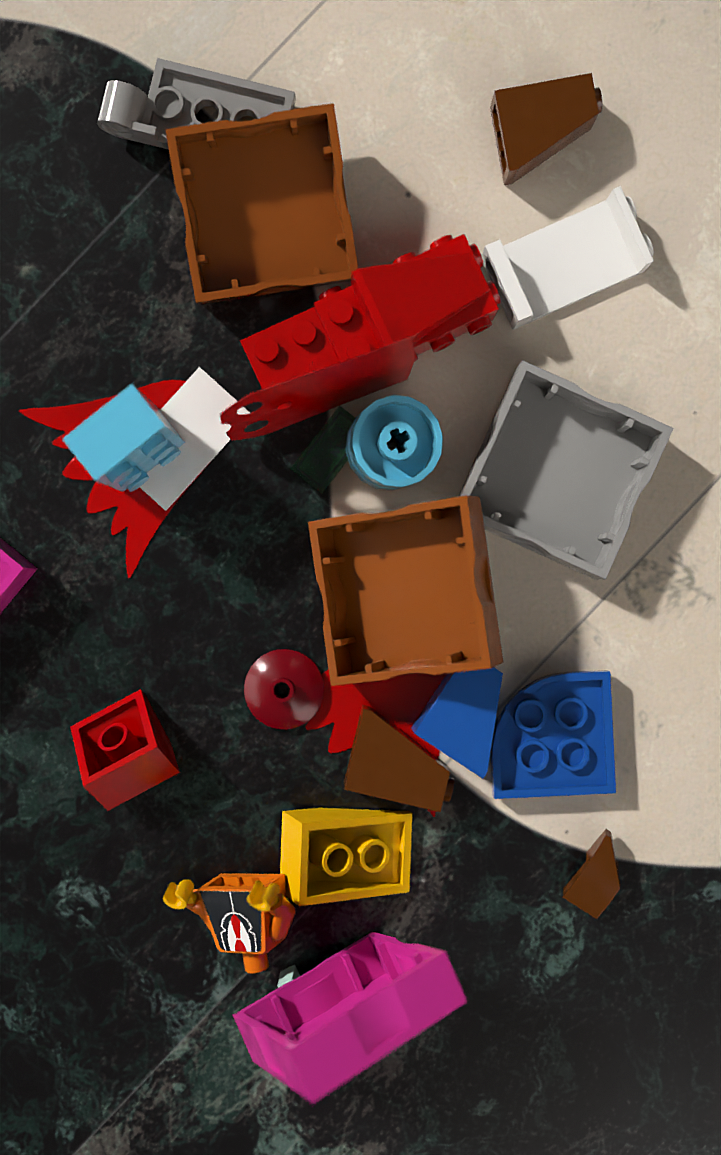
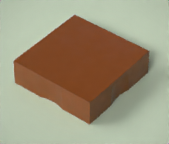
[165,103,358,304]
[308,495,504,686]

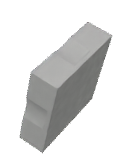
[458,360,674,580]

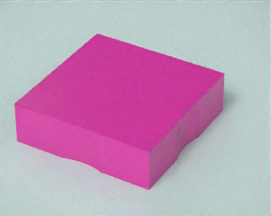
[233,932,467,1103]

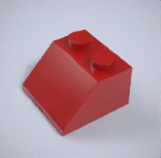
[70,689,180,811]

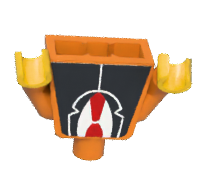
[163,873,296,973]

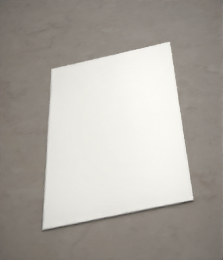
[140,367,250,511]

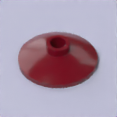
[244,649,324,729]

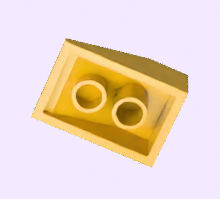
[280,808,412,906]

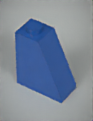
[411,667,503,779]

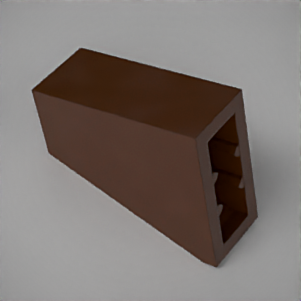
[490,73,603,186]
[344,705,454,812]

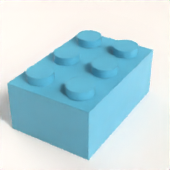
[62,384,185,492]

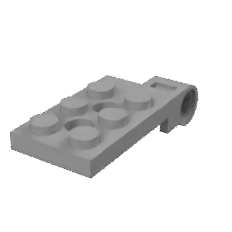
[97,58,296,150]

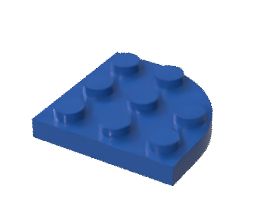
[491,670,616,799]

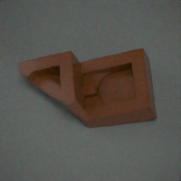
[563,829,620,919]

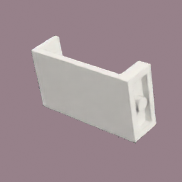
[482,186,654,330]

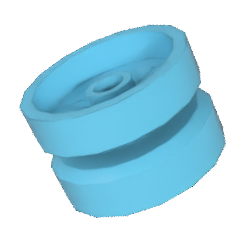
[345,395,443,490]

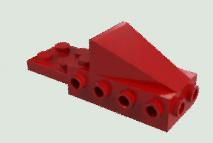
[240,234,501,409]

